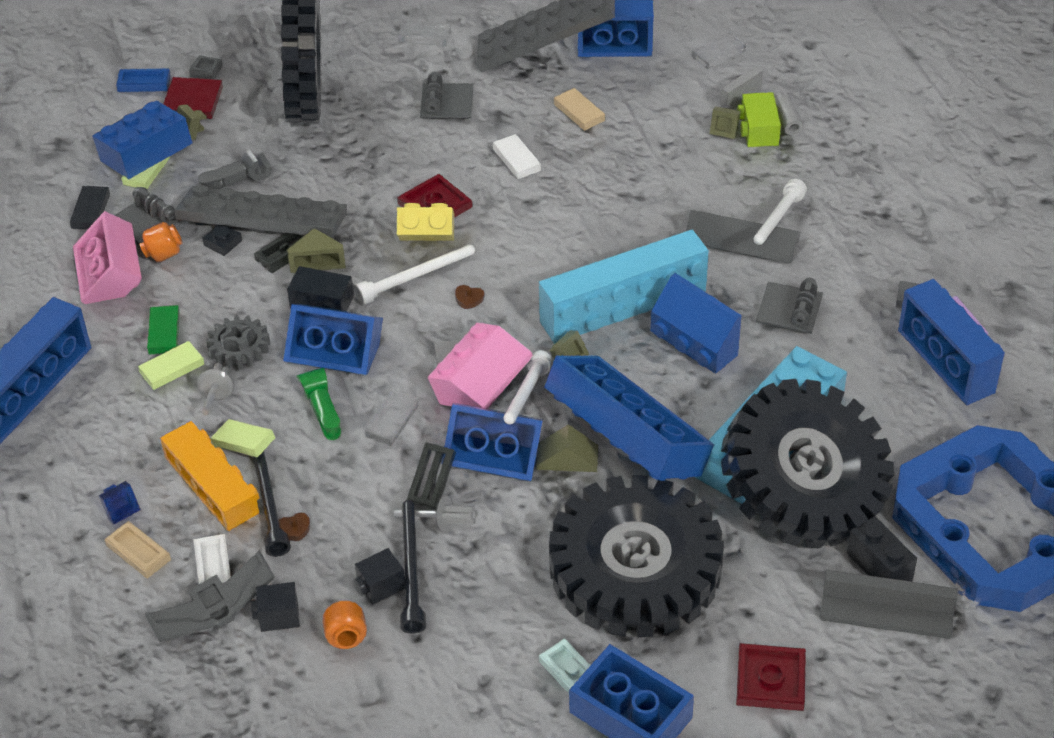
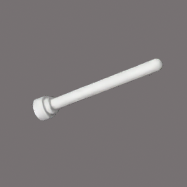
[753,179,807,245]
[353,244,475,306]
[504,350,553,425]

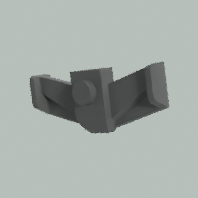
[145,550,275,642]

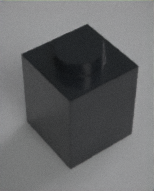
[353,548,405,605]
[251,582,300,632]

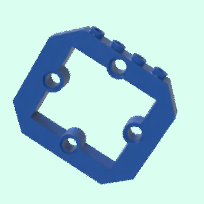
[892,425,1054,612]

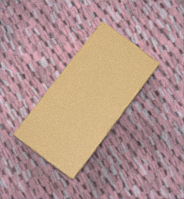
[554,88,605,131]
[104,521,171,579]

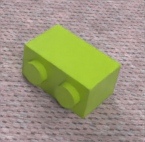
[737,92,781,147]

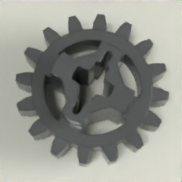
[206,315,271,369]

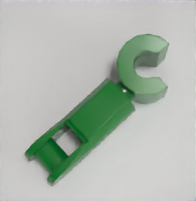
[296,367,341,440]

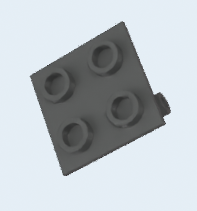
[420,71,474,119]
[114,187,181,244]
[756,278,823,333]

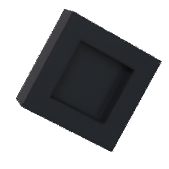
[202,225,242,256]

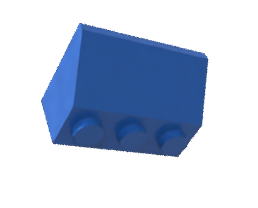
[650,273,742,374]
[283,304,383,375]
[441,403,543,481]

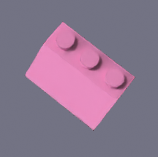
[73,211,142,304]
[428,323,533,409]

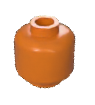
[139,222,183,263]
[322,601,367,649]

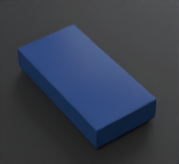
[116,68,171,92]

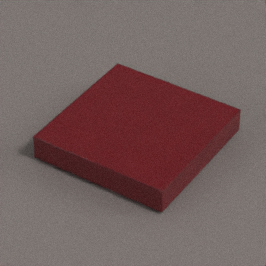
[163,77,223,119]
[397,174,473,218]
[736,643,806,711]

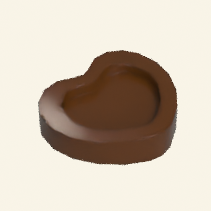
[455,285,485,309]
[279,512,310,541]

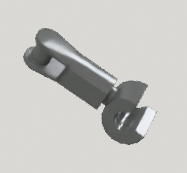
[198,149,272,189]

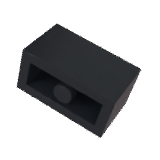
[287,266,354,311]
[847,516,917,582]

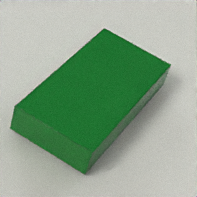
[147,305,180,355]

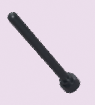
[253,451,291,557]
[400,500,427,634]

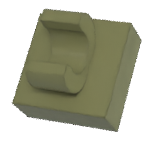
[177,105,207,140]
[709,106,741,139]
[549,330,589,359]

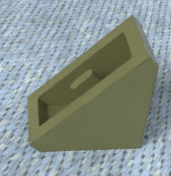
[287,228,346,273]
[536,424,599,472]

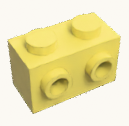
[397,203,454,241]

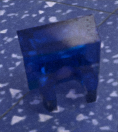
[98,481,141,525]

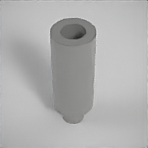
[774,92,803,135]

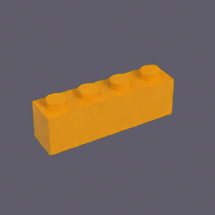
[160,421,260,531]

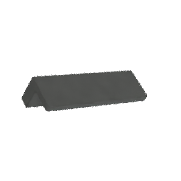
[686,209,801,263]
[820,570,958,639]

